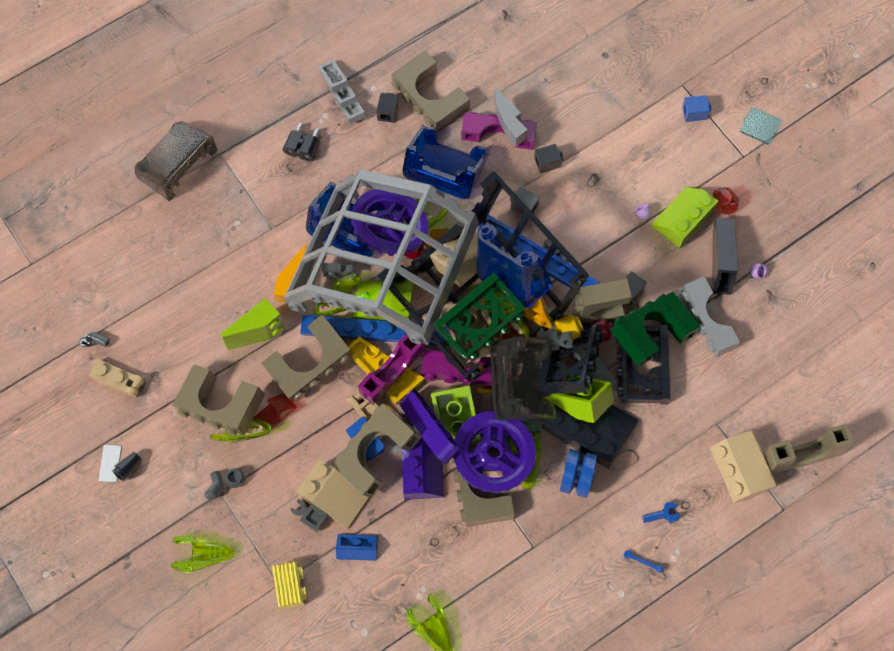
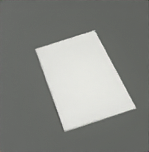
[99,445,121,482]

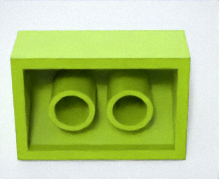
[651,187,718,248]

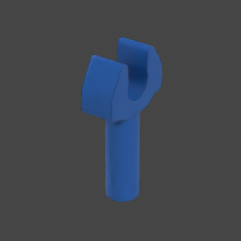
[642,502,681,524]

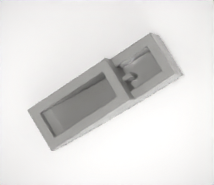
[494,88,528,147]

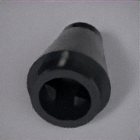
[112,452,142,481]

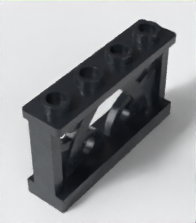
[537,325,602,397]
[616,325,671,405]

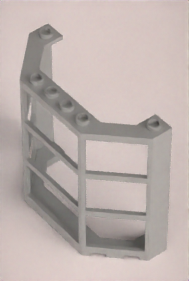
[283,169,479,344]

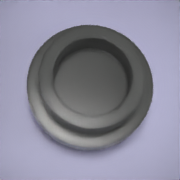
[225,468,245,488]

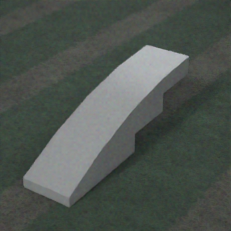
[318,60,366,124]

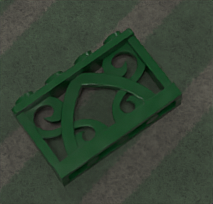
[433,273,526,363]

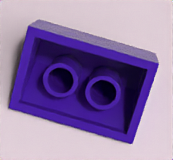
[402,438,444,500]

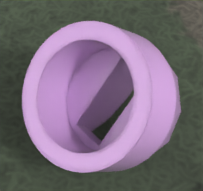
[635,204,651,220]
[750,263,767,279]

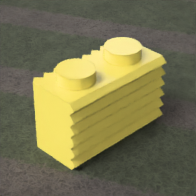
[272,562,307,610]

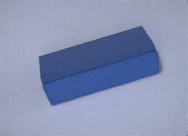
[346,417,385,462]
[336,534,378,561]

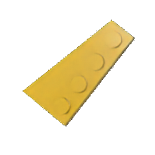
[348,337,425,405]

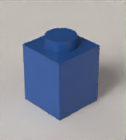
[682,95,711,122]

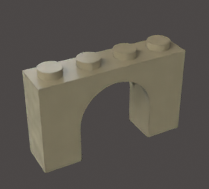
[391,50,470,132]
[571,278,632,327]
[261,315,353,402]
[172,364,265,436]
[332,403,422,498]
[764,423,854,475]
[451,441,514,527]

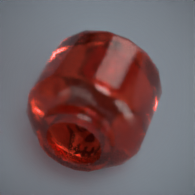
[713,187,739,215]

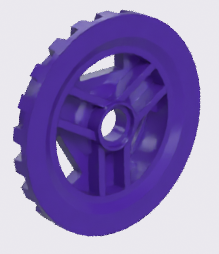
[351,189,428,256]
[453,411,536,493]

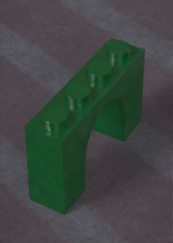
[610,292,701,367]

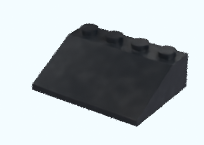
[541,404,639,469]

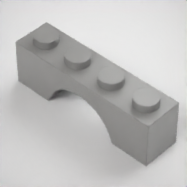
[681,277,740,357]

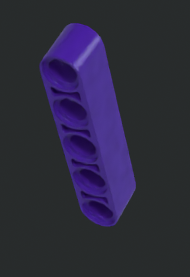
[399,389,460,464]

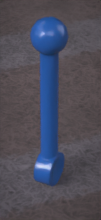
[624,550,664,573]

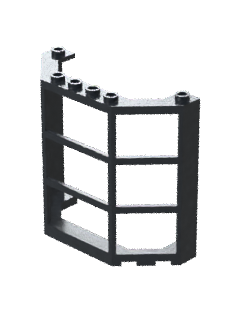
[377,171,589,382]

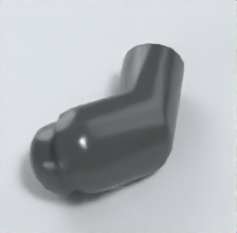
[79,332,110,348]
[204,471,224,500]

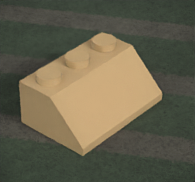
[710,430,778,503]

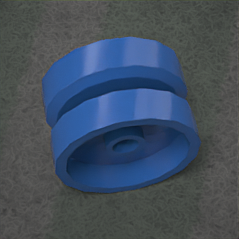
[560,448,597,498]

